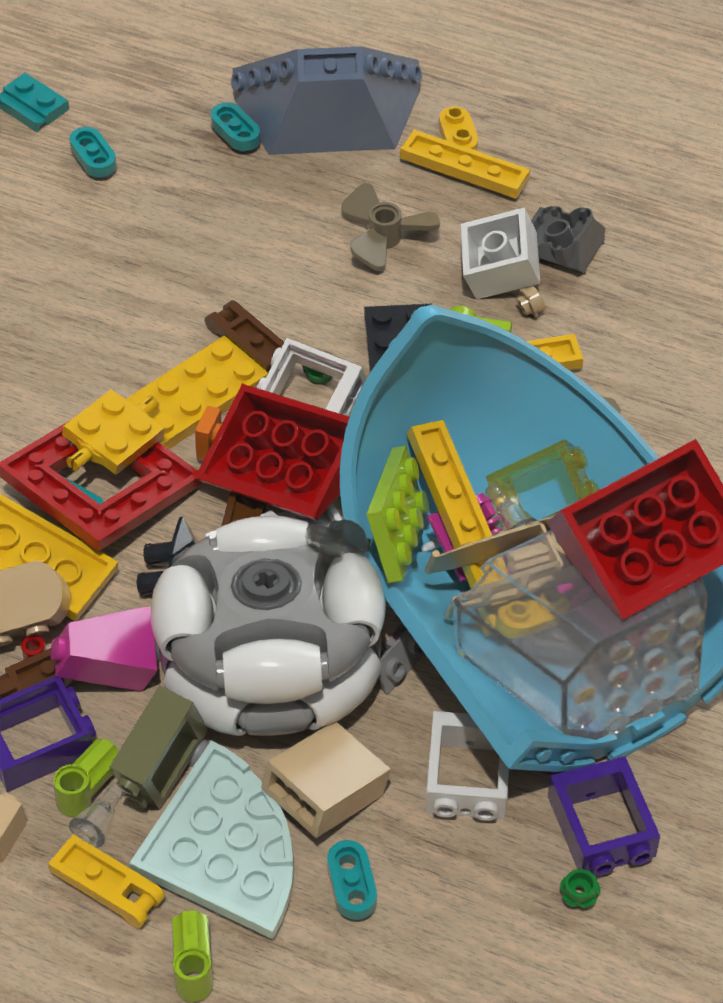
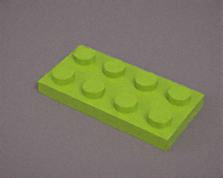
[366,445,429,583]

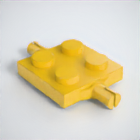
[62,389,165,475]

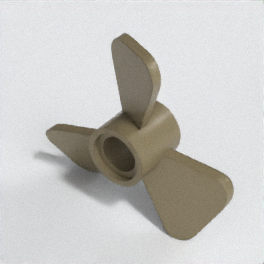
[341,183,440,271]

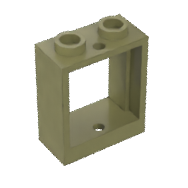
[109,685,208,810]

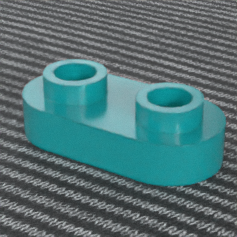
[210,102,260,151]
[69,127,117,178]
[327,840,377,920]

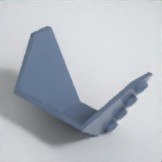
[231,46,422,155]

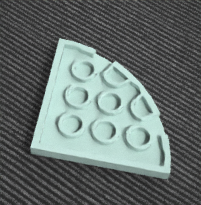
[129,740,293,940]

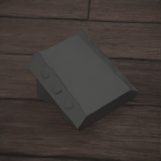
[531,206,605,274]

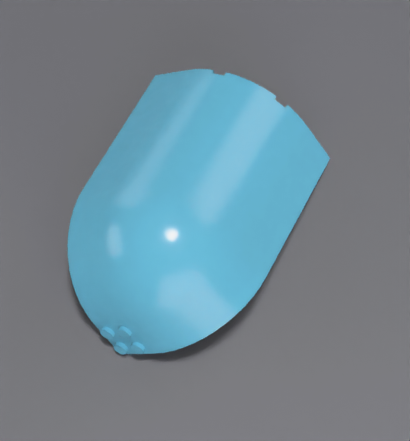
[340,305,723,772]

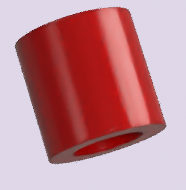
[21,635,46,660]

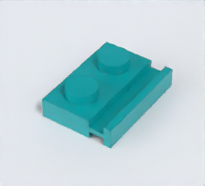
[0,73,70,133]

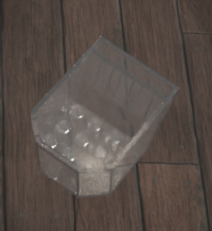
[453,530,708,740]

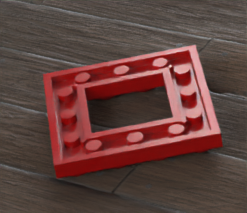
[0,421,202,551]

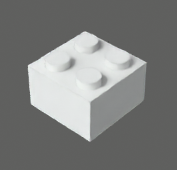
[461,207,540,300]

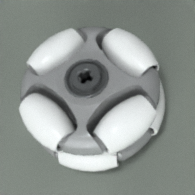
[150,516,386,736]

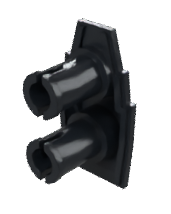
[136,517,198,596]

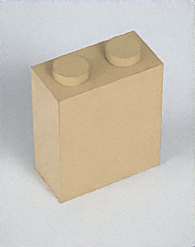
[261,722,391,838]

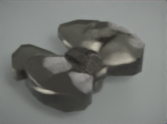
[305,519,371,557]

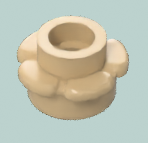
[516,286,546,318]

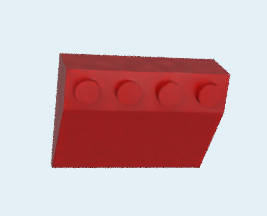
[195,384,349,520]
[547,439,723,621]

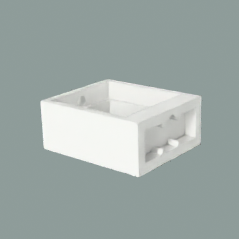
[256,338,366,416]
[425,711,509,821]

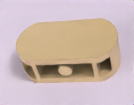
[0,561,71,647]

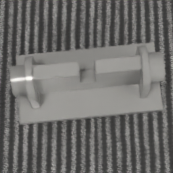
[378,623,425,695]

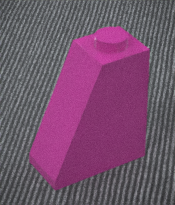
[50,606,157,691]

